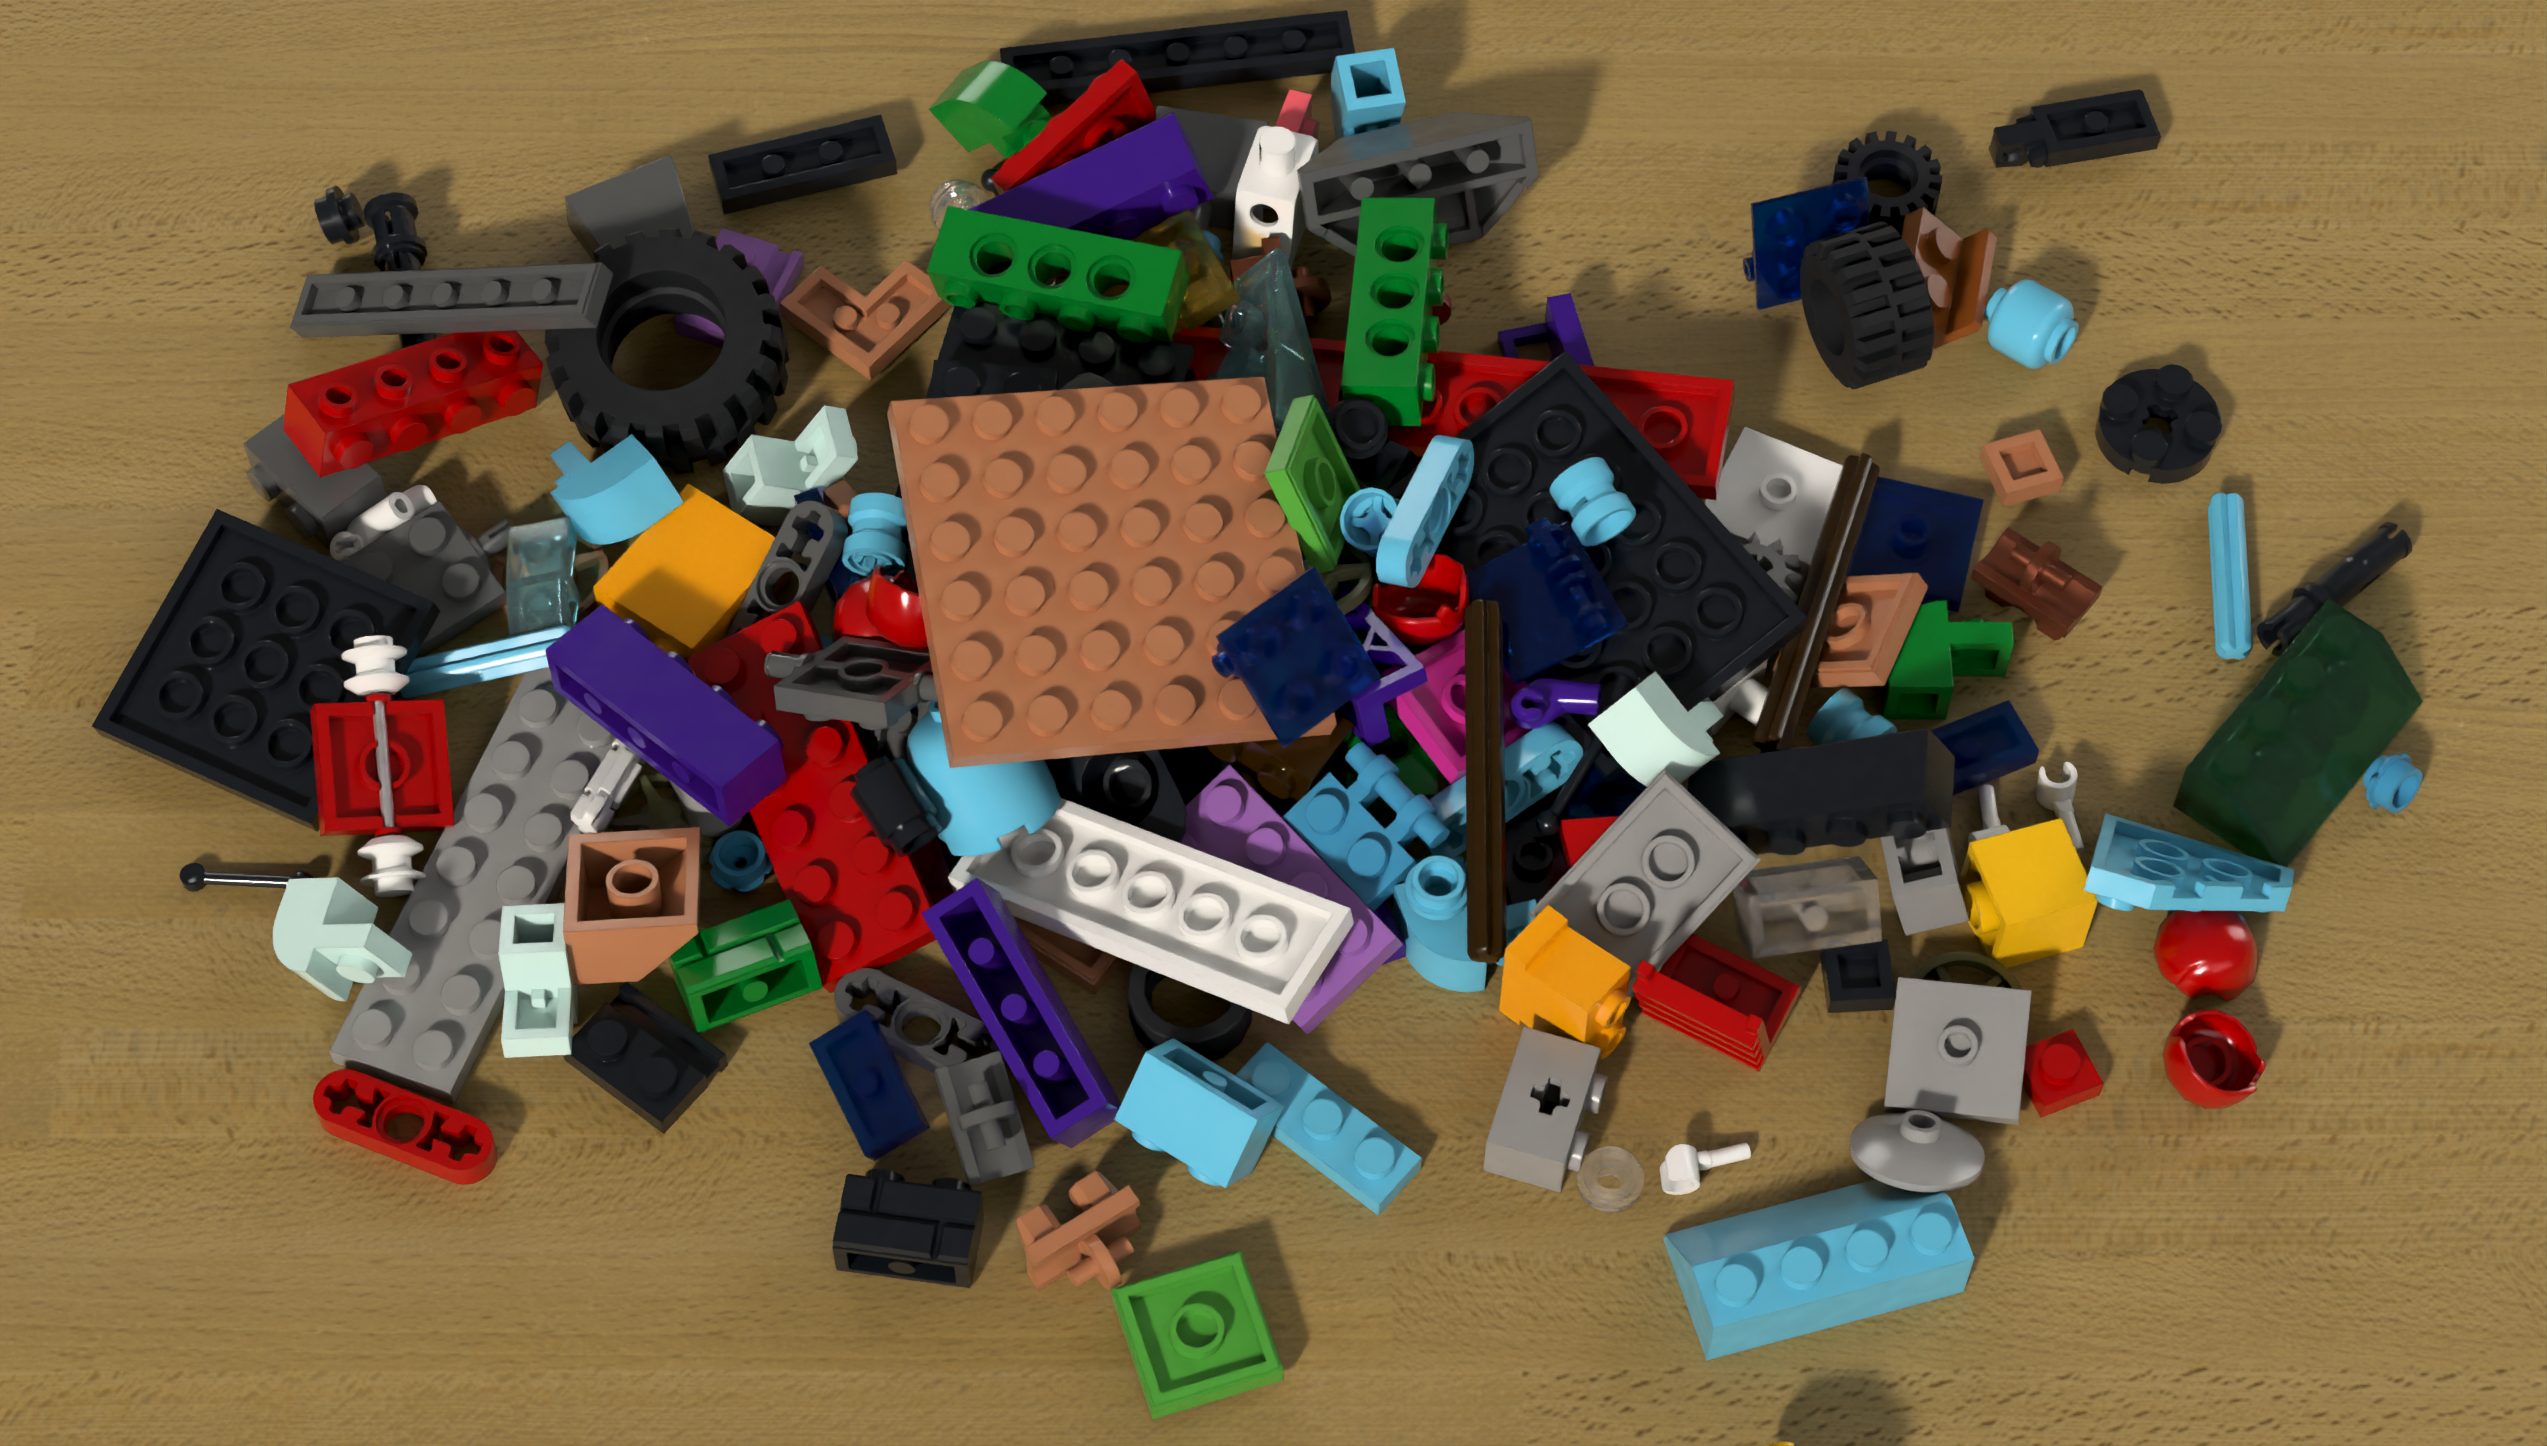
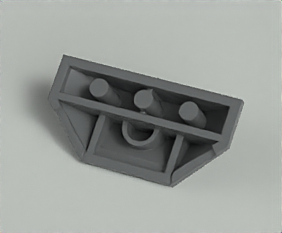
[1297,112,1539,256]

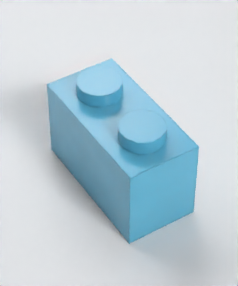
[1114,1038,1284,1188]

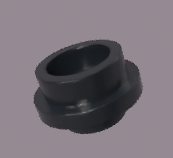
[314,185,365,245]
[1327,397,1388,461]

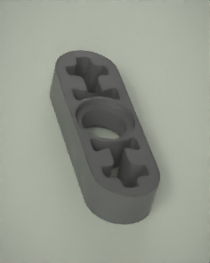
[726,501,848,638]
[834,968,1010,1075]

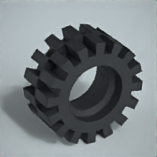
[1830,131,1942,235]

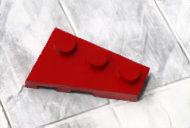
[991,59,1156,195]

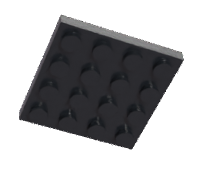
[92,509,440,832]

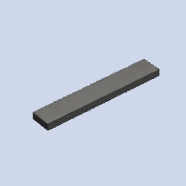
[290,262,613,338]

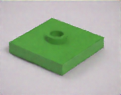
[1264,395,1361,574]
[1111,1250,1284,1420]

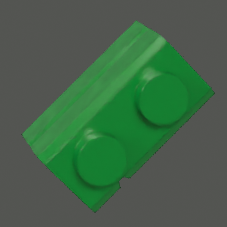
[668,899,823,1034]

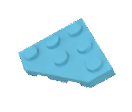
[2084,813,2294,913]

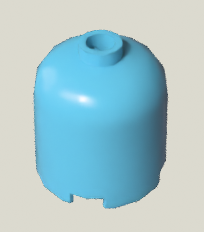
[906,701,1062,857]

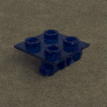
[1743,176,1869,310]
[1467,518,1628,685]
[1212,566,1381,748]

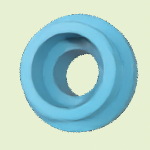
[1405,855,1467,920]

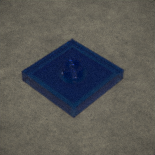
[1846,477,1984,612]

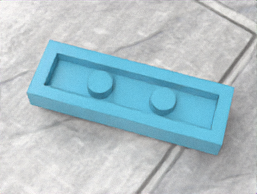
[1235,1042,1422,1216]

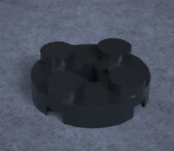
[2095,364,2222,484]

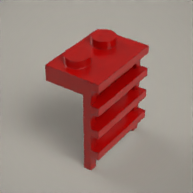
[1631,933,1801,1072]

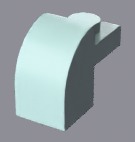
[722,405,858,526]
[1588,671,1723,787]
[273,877,413,1002]
[498,903,578,1058]

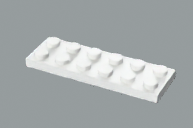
[948,798,1354,1024]

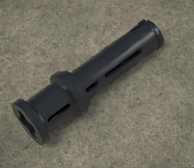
[363,192,436,349]

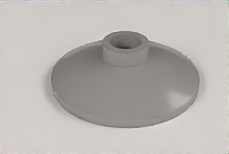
[1849,1110,1985,1192]

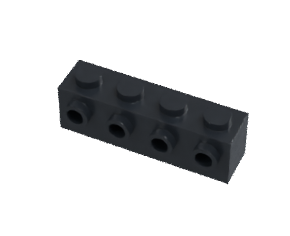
[1688,728,1955,855]

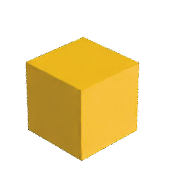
[1960,818,2098,968]

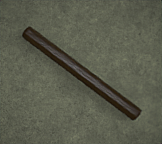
[1752,453,1880,754]
[1465,598,1507,964]

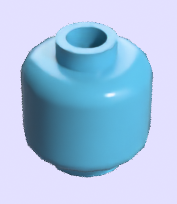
[1984,279,2079,369]

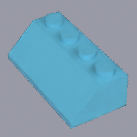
[1663,1179,1975,1361]

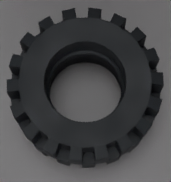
[1800,222,1934,389]

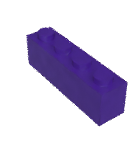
[968,112,1214,274]
[545,604,787,827]
[921,878,1121,1148]

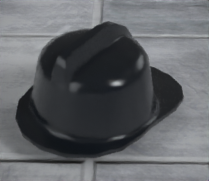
[1066,750,1187,843]

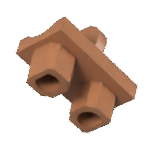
[1016,1171,1141,1291]

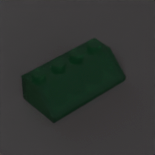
[2173,599,2423,868]

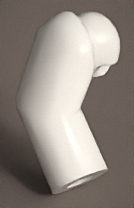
[330,492,414,562]

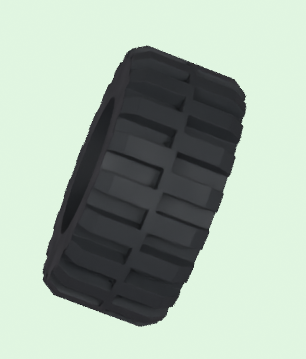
[545,228,789,475]

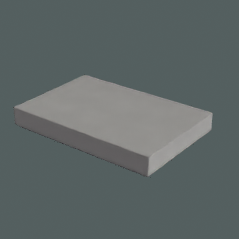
[1528,769,1761,998]

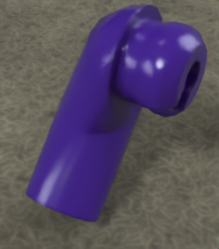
[1509,678,1602,729]

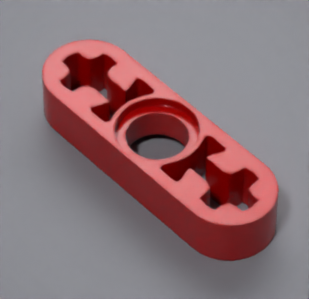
[313,1069,497,1185]

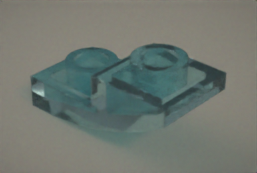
[506,516,580,637]

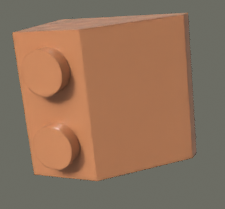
[563,827,701,985]

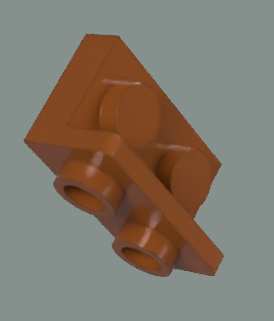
[1901,207,1997,348]

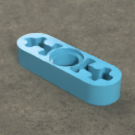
[1376,435,1474,588]
[1416,722,1583,857]

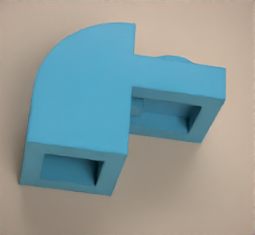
[1331,48,1406,141]
[550,434,684,545]
[1392,883,1537,992]

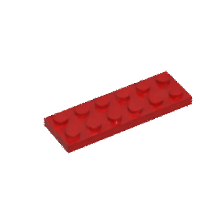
[687,601,936,993]

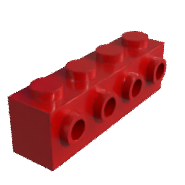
[283,331,543,478]

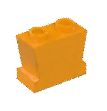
[1499,905,1631,1059]

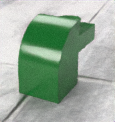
[929,61,1053,159]
[1880,600,2014,720]

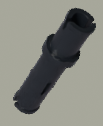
[2257,522,2412,657]

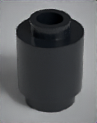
[850,756,942,857]

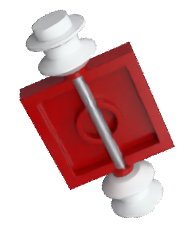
[310,635,455,897]

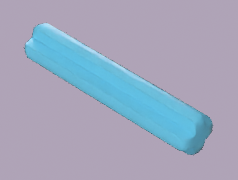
[2208,492,2253,660]
[400,625,570,698]

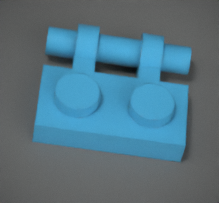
[1283,742,1450,912]

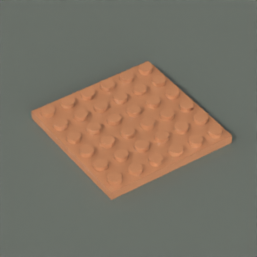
[887,377,1337,768]

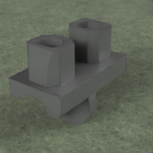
[934,1051,1035,1187]

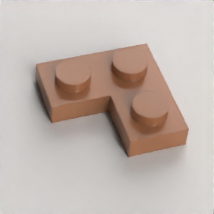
[780,260,952,381]

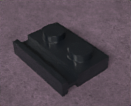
[563,982,728,1134]

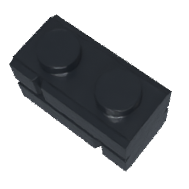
[832,1169,984,1288]

